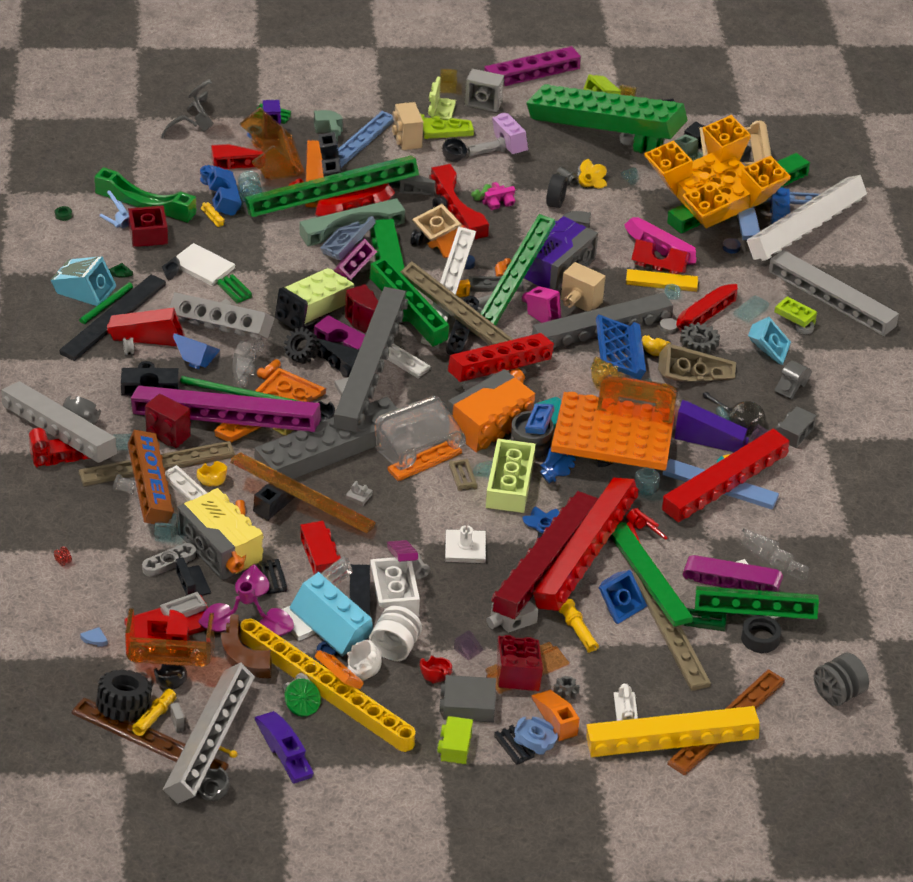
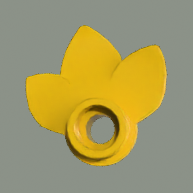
[578,159,607,189]

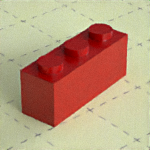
[300,521,342,577]

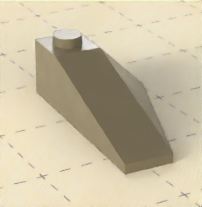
[658,343,736,382]

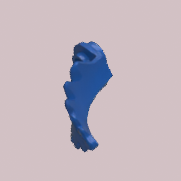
[540,448,576,484]

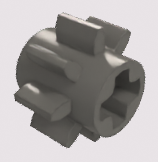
[553,676,580,701]

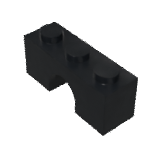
[318,132,342,177]
[121,368,179,396]

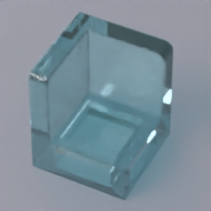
[154,513,177,542]

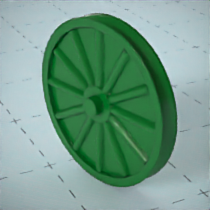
[285,678,321,717]

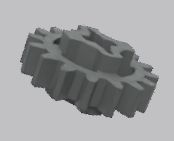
[680,322,720,354]

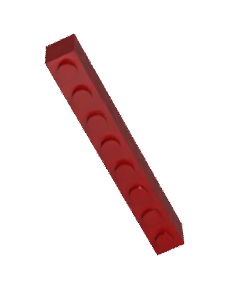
[662,428,790,522]

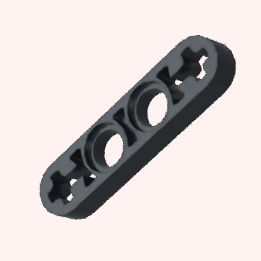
[446,296,479,355]

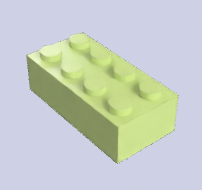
[285,268,354,324]
[486,439,536,513]

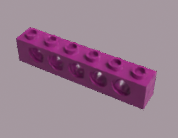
[484,46,581,87]

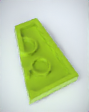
[420,114,474,139]

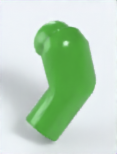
[471,184,492,201]

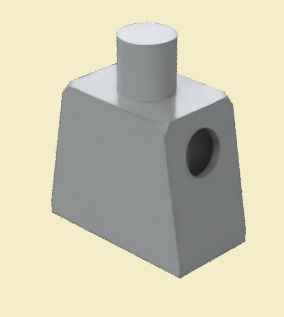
[486,601,538,633]

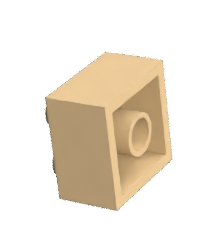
[392,102,423,150]

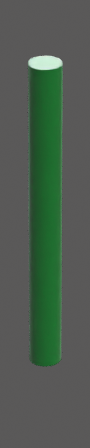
[79,282,133,324]

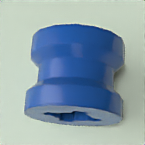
[200,165,214,185]

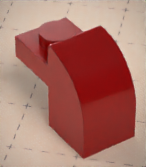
[147,610,189,649]

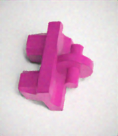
[482,182,516,210]

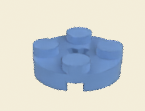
[514,717,558,755]

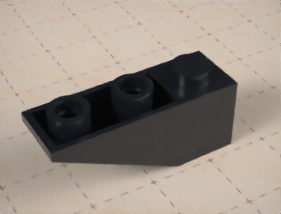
[317,339,359,377]
[253,478,305,521]

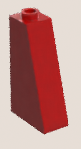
[107,307,185,346]

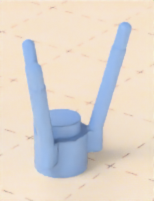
[100,191,129,228]

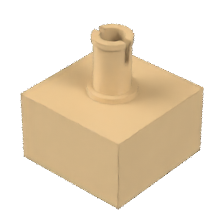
[561,262,605,311]

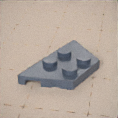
[320,216,376,260]

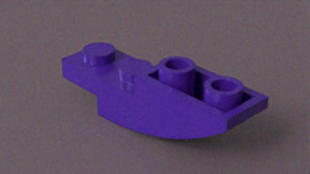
[254,711,314,784]

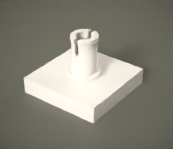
[445,525,486,563]

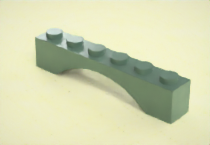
[299,198,405,246]

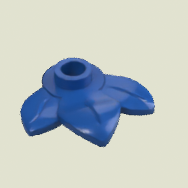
[522,507,559,534]

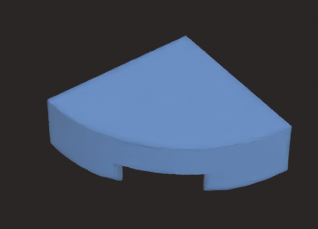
[80,627,108,647]

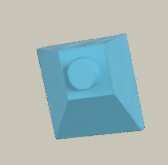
[748,317,791,365]

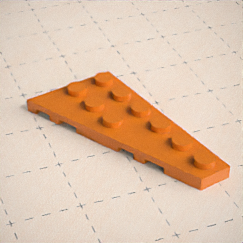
[215,368,326,443]

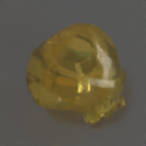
[590,357,624,389]

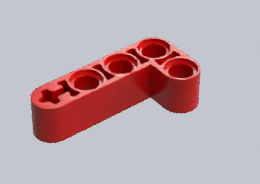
[29,428,91,467]

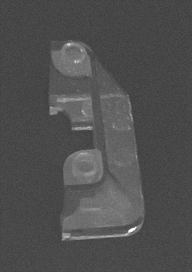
[375,396,466,471]

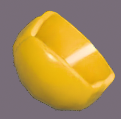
[642,335,671,356]
[196,461,227,487]

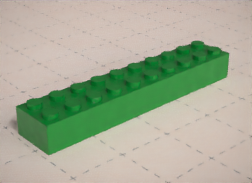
[526,84,688,140]

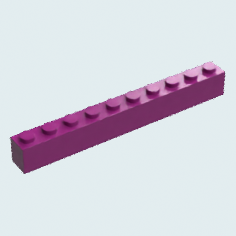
[131,386,321,432]

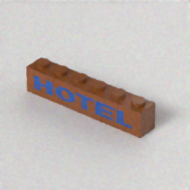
[128,430,174,526]

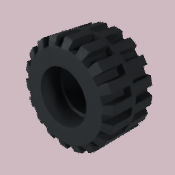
[96,669,152,721]

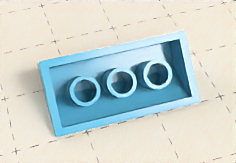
[289,572,373,657]

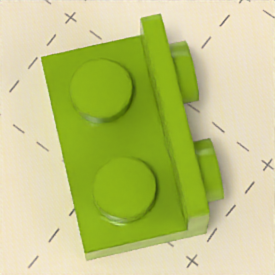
[774,296,817,328]

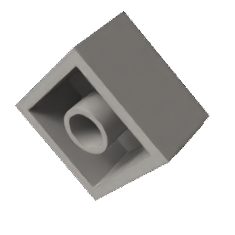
[465,69,504,112]

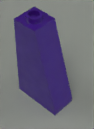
[675,400,749,452]

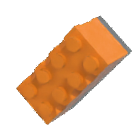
[446,369,535,452]

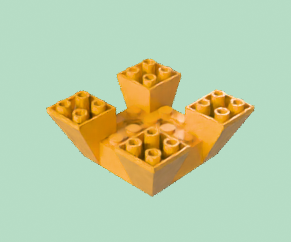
[644,115,791,229]

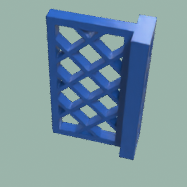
[596,314,646,384]

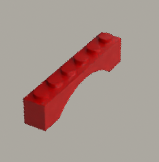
[429,164,489,239]

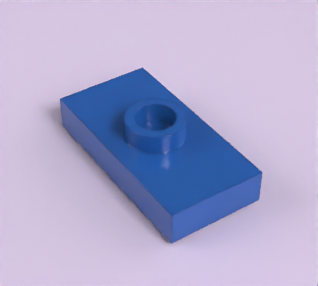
[525,404,554,434]

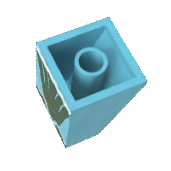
[51,256,117,306]

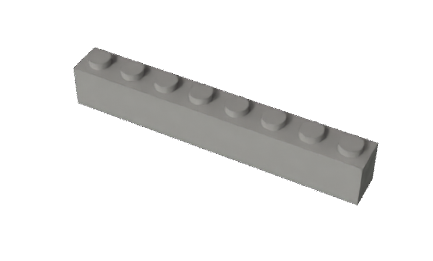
[769,250,899,336]
[1,381,117,463]
[163,663,255,804]

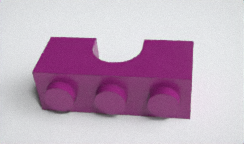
[314,315,365,350]

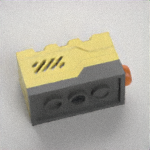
[177,488,263,581]

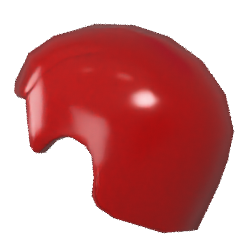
[420,655,453,683]

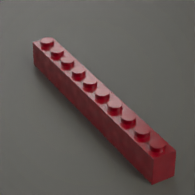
[491,491,599,620]

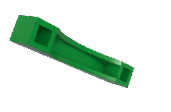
[94,167,196,223]

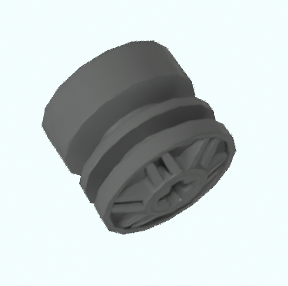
[813,652,870,707]

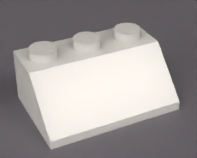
[370,557,420,617]

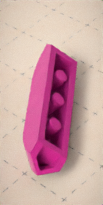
[624,217,696,265]

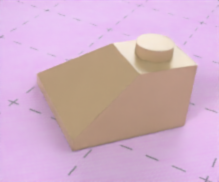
[412,204,461,242]

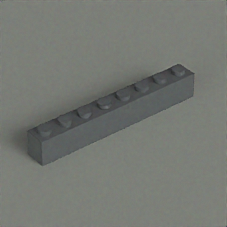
[532,292,673,349]

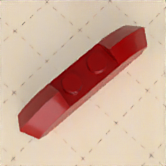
[315,184,395,217]
[676,284,738,331]

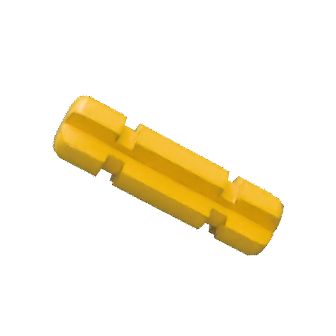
[201,202,225,227]

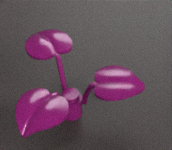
[199,564,294,636]

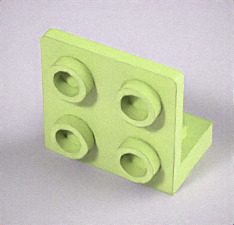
[428,77,456,120]

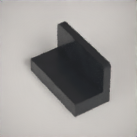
[176,557,211,596]

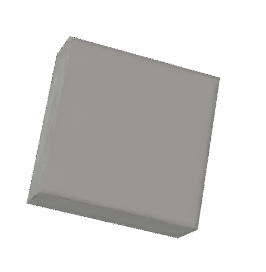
[170,702,185,732]

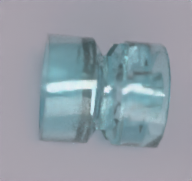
[238,171,262,202]

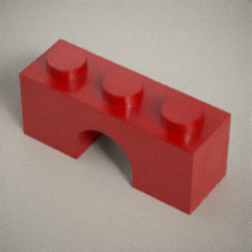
[631,239,690,274]

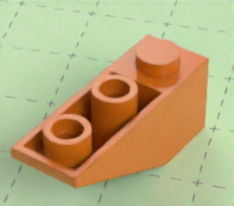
[531,690,580,741]

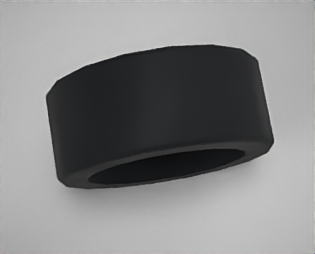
[546,174,568,208]
[741,615,782,653]

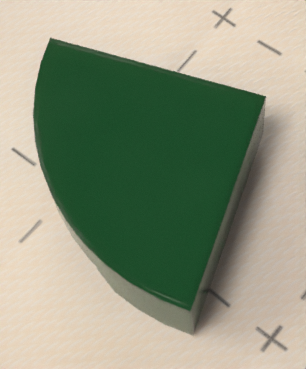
[109,263,133,278]

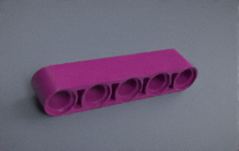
[682,555,783,592]

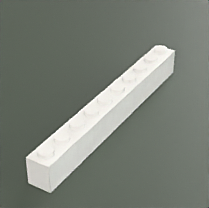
[747,175,867,261]

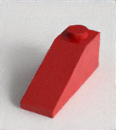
[211,144,265,169]

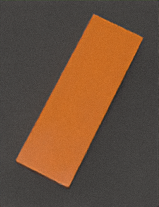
[315,650,364,689]

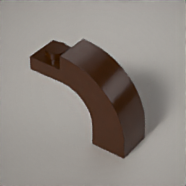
[221,614,272,678]

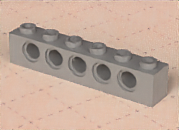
[170,292,274,340]

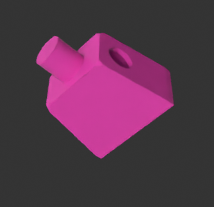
[522,286,561,323]

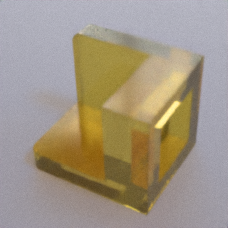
[440,69,457,93]

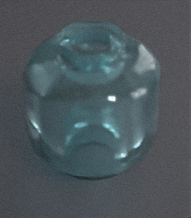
[635,467,660,496]

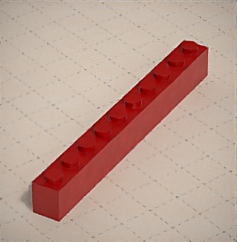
[533,477,639,611]

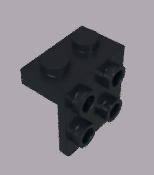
[275,287,317,330]

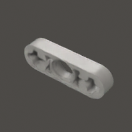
[142,543,196,577]

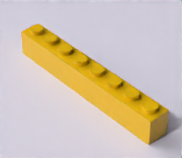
[586,706,760,757]

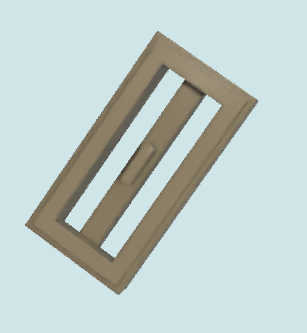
[449,459,477,491]

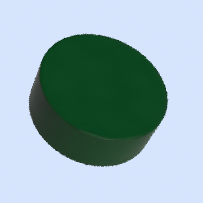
[54,206,72,221]

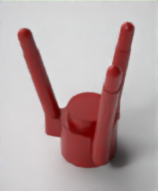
[627,508,667,544]

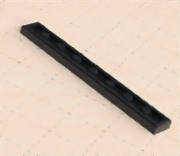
[59,274,166,361]

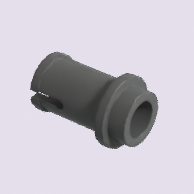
[556,167,577,185]

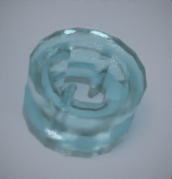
[664,284,680,300]

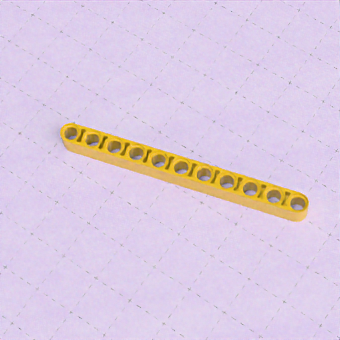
[240,619,415,752]

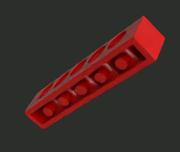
[448,333,554,382]

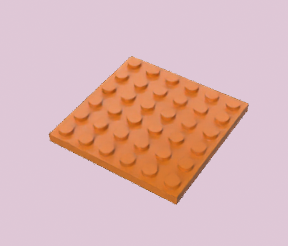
[551,391,675,471]

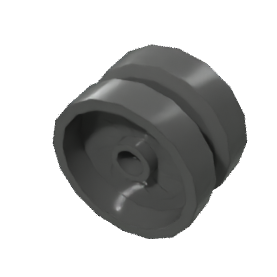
[511,411,554,459]

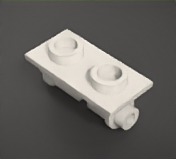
[614,684,638,721]

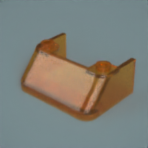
[240,107,304,180]
[125,608,214,667]

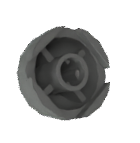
[63,396,101,425]

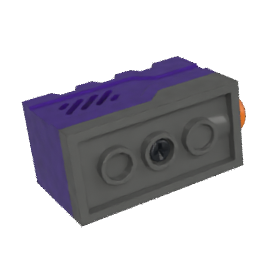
[524,216,598,291]

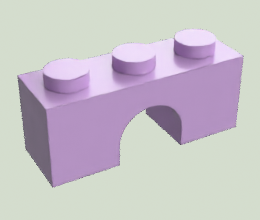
[492,113,528,154]

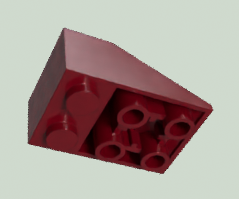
[345,284,378,334]
[497,635,543,691]

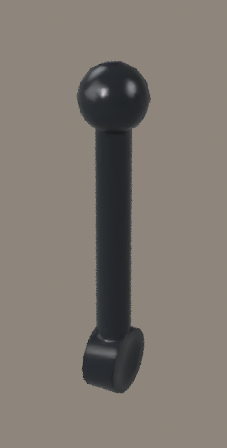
[703,392,735,414]

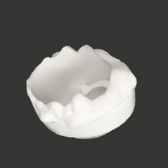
[347,640,382,681]

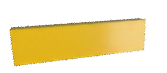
[626,269,698,292]

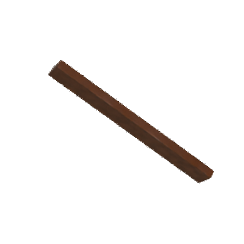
[72,697,229,771]

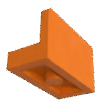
[428,225,463,258]

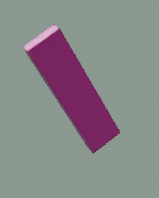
[387,540,418,562]

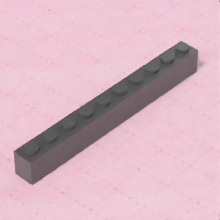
[334,287,408,432]

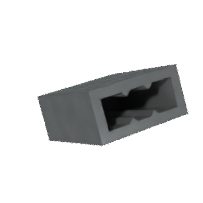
[439,675,496,723]

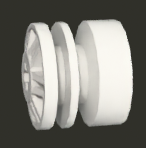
[369,606,422,662]

